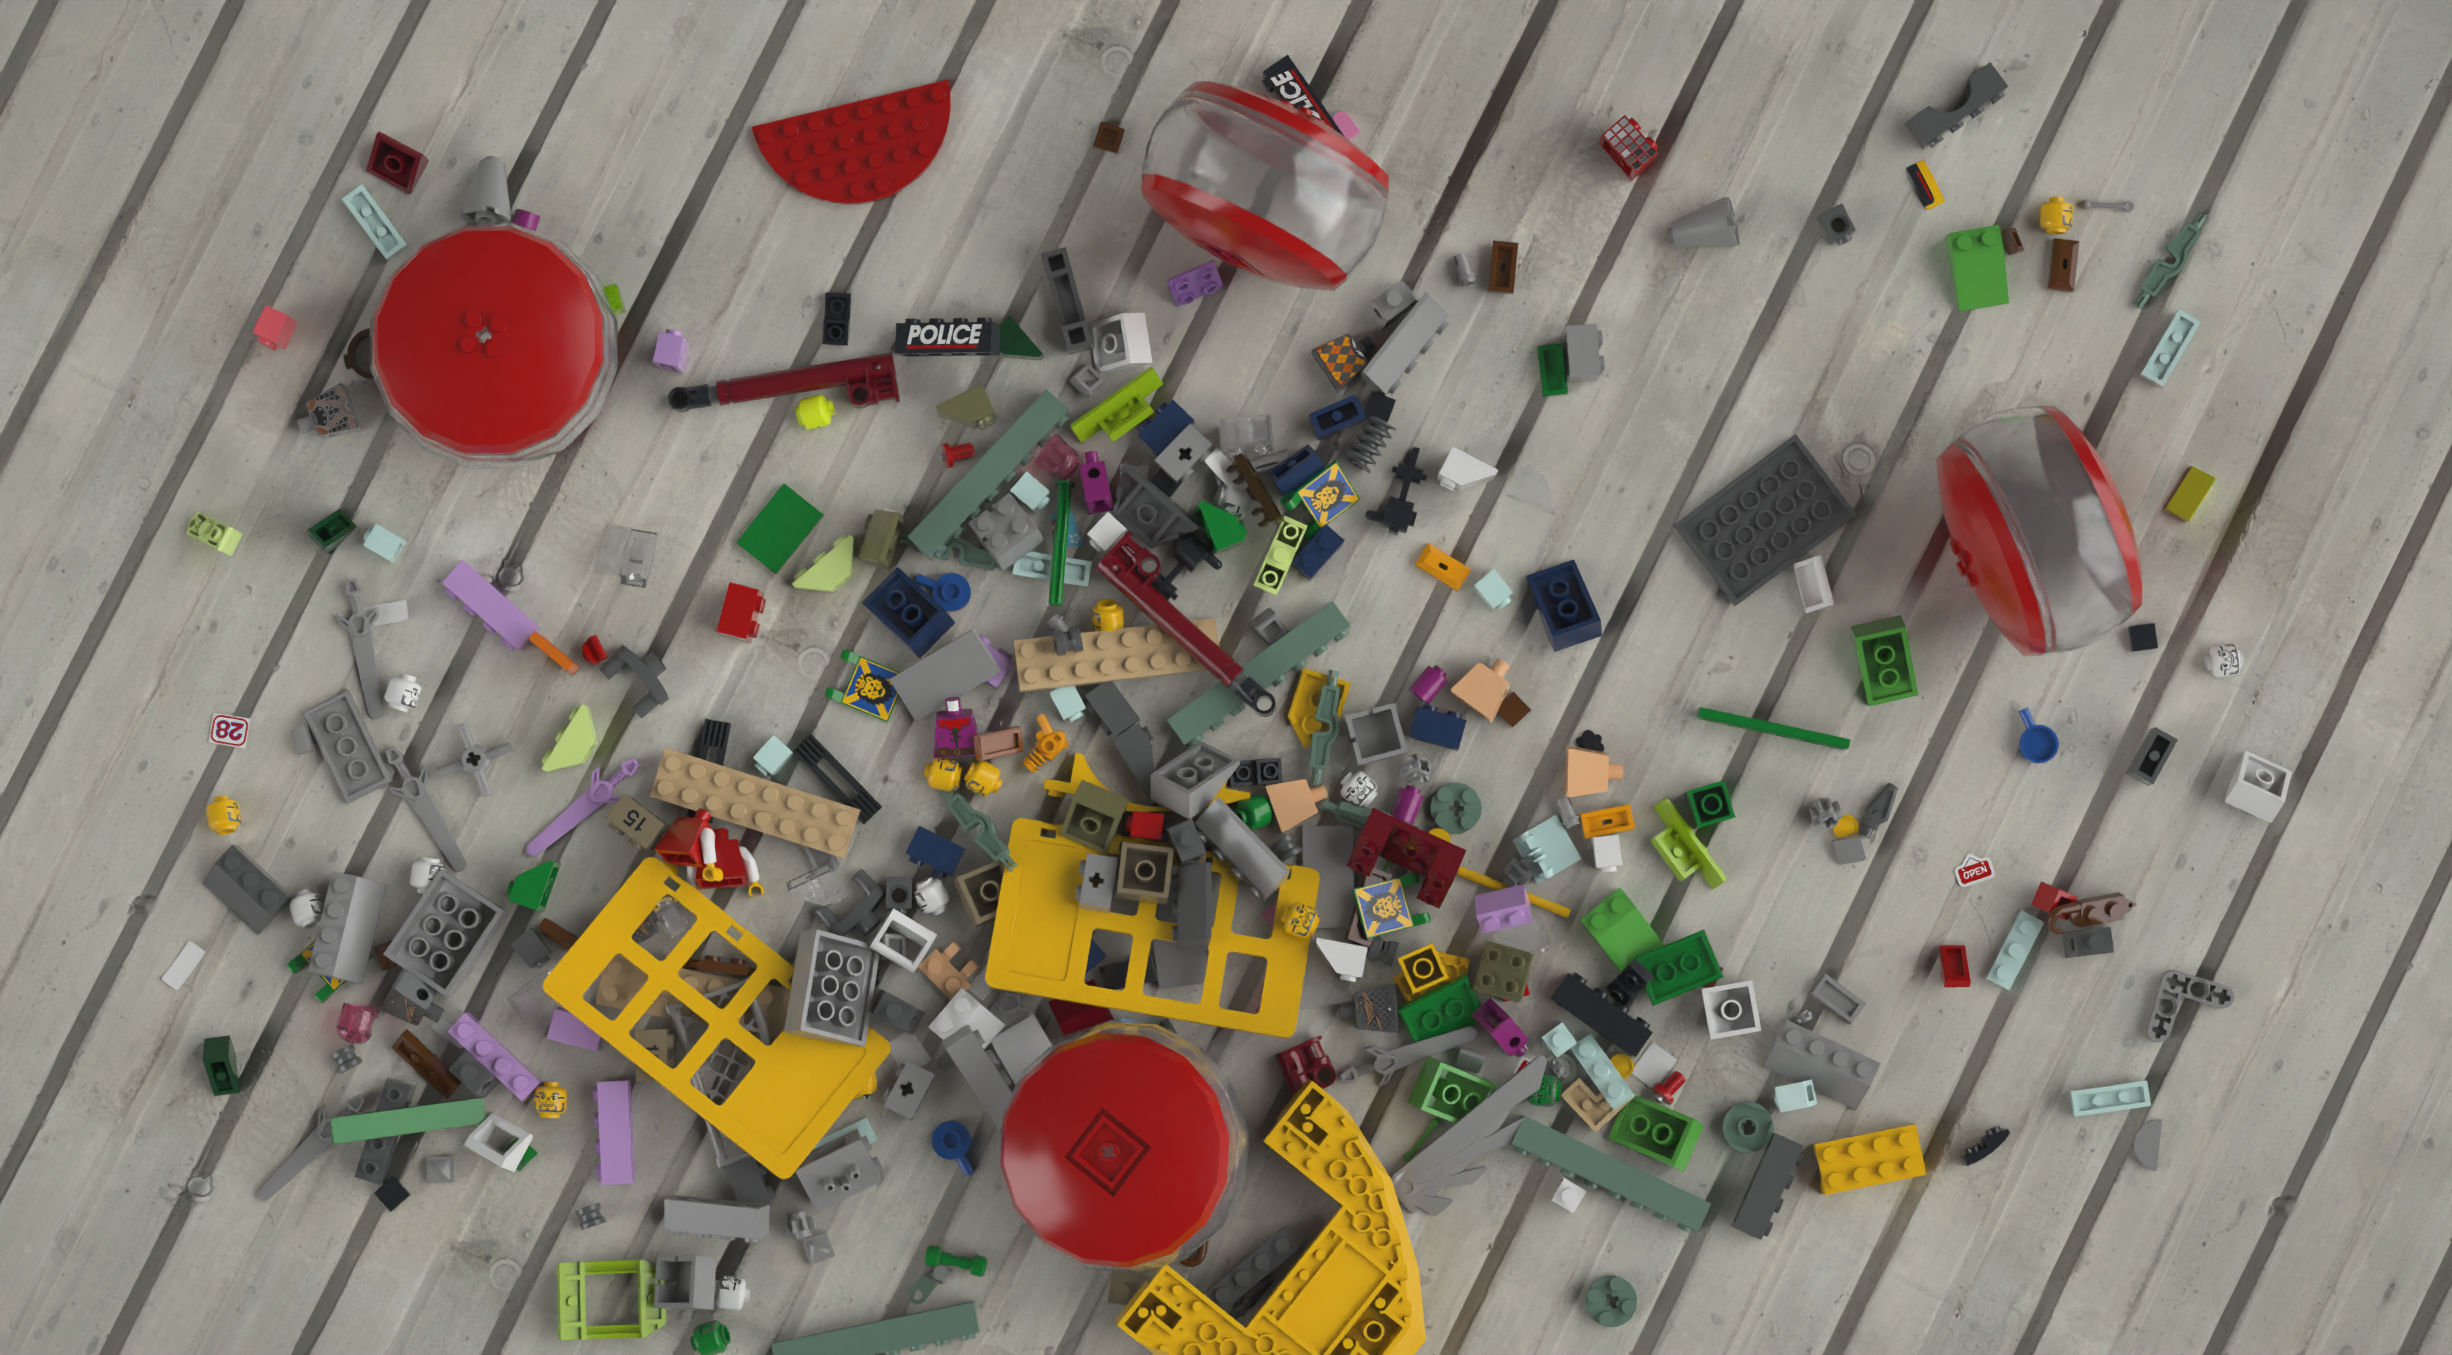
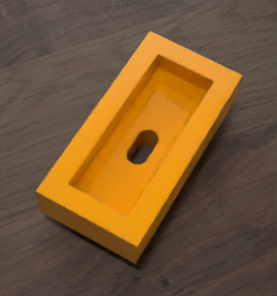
[1415,543,1471,592]
[1579,804,1635,839]

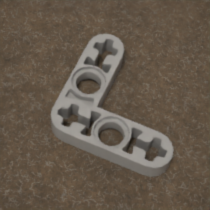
[2146,970,2235,1042]

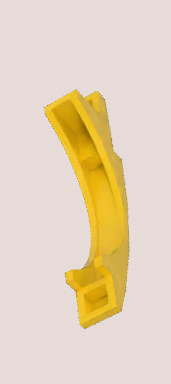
[1043,753,1250,813]

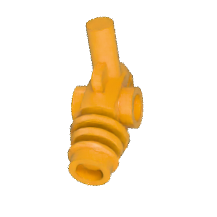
[1022,713,1069,773]

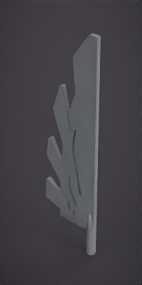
[1390,1054,1547,1216]

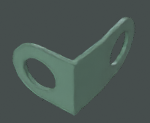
[909,1273,937,1304]

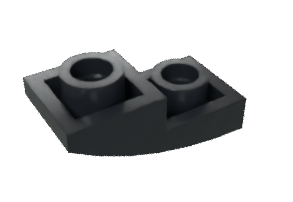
[822,292,852,346]
[1228,758,1282,787]
[1099,955,1158,990]
[1606,959,1654,1006]
[1960,1126,2010,1166]

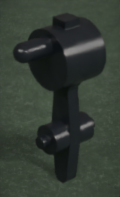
[1365,446,1427,535]
[1151,533,1222,601]

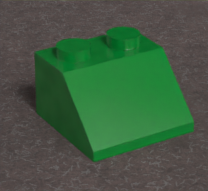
[1194,501,1247,555]
[506,860,561,912]

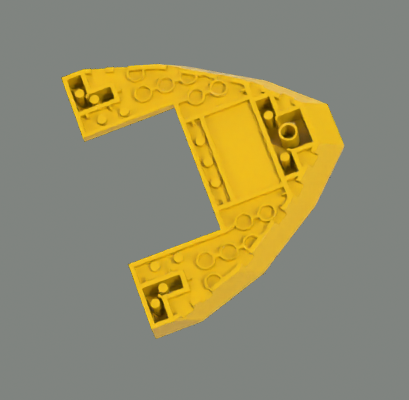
[1114,1079,1426,1355]

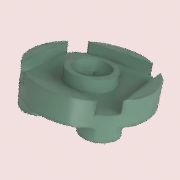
[1430,783,1482,834]
[1722,1102,1774,1153]
[1585,1275,1637,1327]

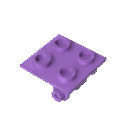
[1167,260,1223,307]

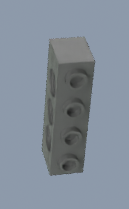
[354,1078,416,1185]

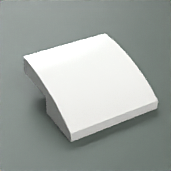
[991,1014,1054,1088]

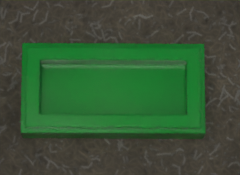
[1537,343,1568,397]

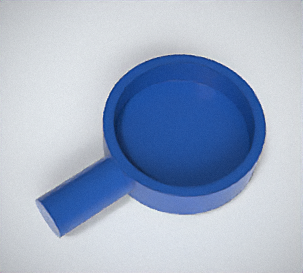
[915,573,971,612]
[2018,707,2059,764]
[932,1121,974,1176]

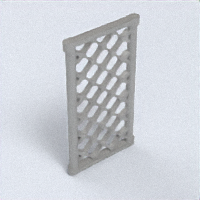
[665,977,773,1168]

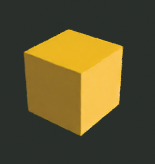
[1397,943,1448,994]

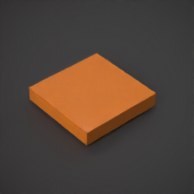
[528,632,580,675]

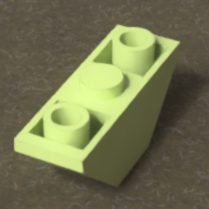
[186,511,243,556]
[1253,515,1308,596]
[792,535,856,593]
[541,704,598,773]

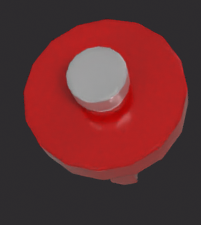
[939,443,975,468]
[1652,1071,1686,1105]

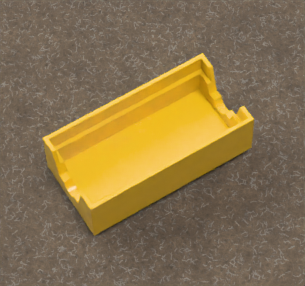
[1812,1124,1927,1195]

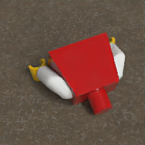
[655,808,723,882]
[687,828,764,898]

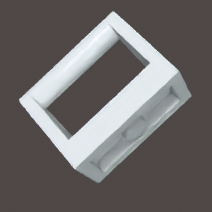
[1793,555,1834,614]
[869,908,937,973]
[464,1113,533,1172]

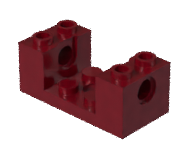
[1346,808,1466,909]

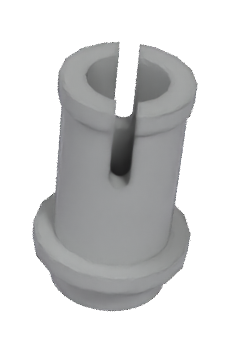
[1452,252,1477,287]
[1046,614,1069,632]
[1554,796,1581,829]

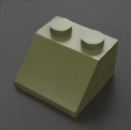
[936,384,997,430]
[1060,780,1129,854]

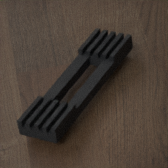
[687,719,731,824]
[793,734,882,824]

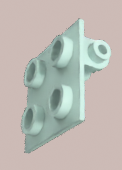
[1512,815,1582,884]

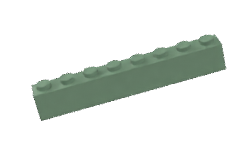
[907,389,1069,561]
[1167,601,1350,747]
[1510,1115,1711,1234]
[771,1301,981,1355]

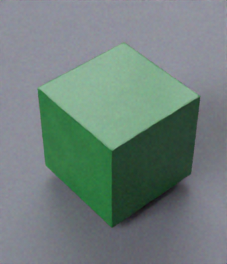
[1684,780,1735,830]

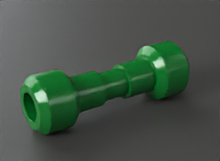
[924,1245,988,1277]

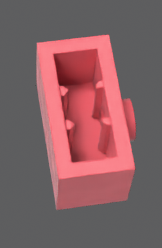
[252,305,298,351]

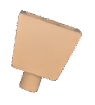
[1450,658,1510,723]
[1565,746,1623,797]
[1265,779,1329,833]

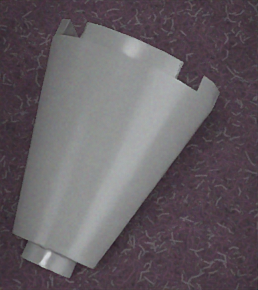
[460,156,511,227]
[1668,197,1740,247]

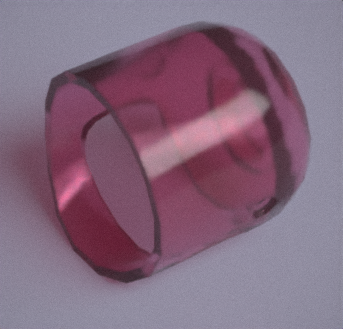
[1035,434,1080,481]
[336,1002,380,1044]

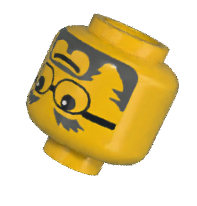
[2039,197,2073,235]
[1091,599,1124,632]
[924,758,963,792]
[963,760,1003,797]
[206,795,242,835]
[1281,902,1320,939]
[533,1081,568,1118]

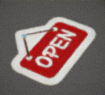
[1955,854,1995,887]

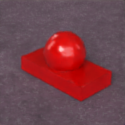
[1939,945,1971,988]

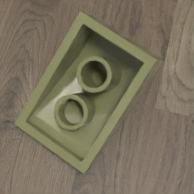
[856,509,905,570]

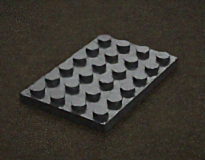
[1673,434,1857,607]

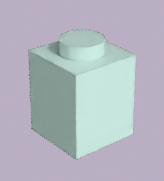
[1010,471,1050,513]
[363,524,406,563]
[1473,569,1513,611]
[1050,686,1087,723]
[753,735,795,776]
[1540,1022,1577,1058]
[1774,1079,1817,1113]

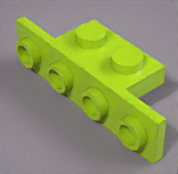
[1070,367,1163,444]
[1650,797,1727,889]

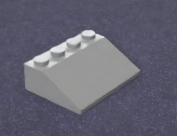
[383,869,509,998]
[784,929,880,1047]

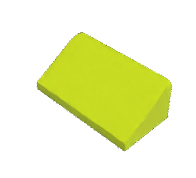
[2165,466,2216,523]

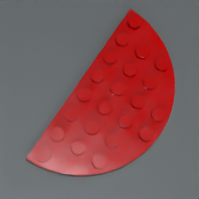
[751,80,951,205]

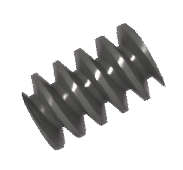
[1345,416,1396,474]

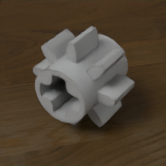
[1400,753,1431,787]
[1809,797,1842,829]
[783,1210,816,1240]

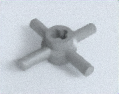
[437,722,513,797]

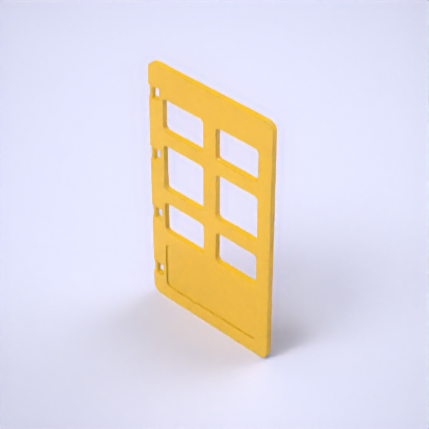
[985,818,1320,1038]
[543,857,891,1179]

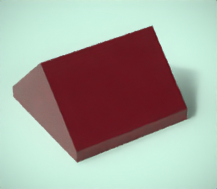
[366,131,429,194]
[1048,979,1116,1043]

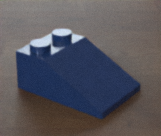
[1526,560,1602,652]
[862,567,955,659]

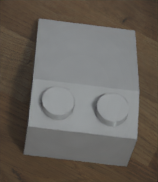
[1151,741,1240,819]

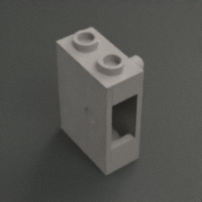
[795,1129,883,1212]

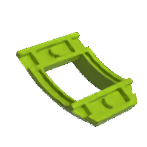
[555,1260,666,1341]

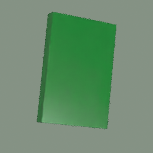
[736,483,824,575]
[1633,929,1724,1006]
[1397,974,1481,1043]

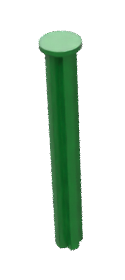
[1048,480,1075,606]

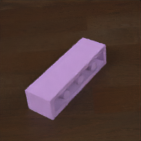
[442,560,541,651]
[447,1012,544,1101]
[593,1080,635,1185]

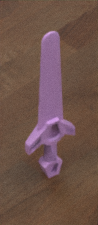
[526,758,641,857]

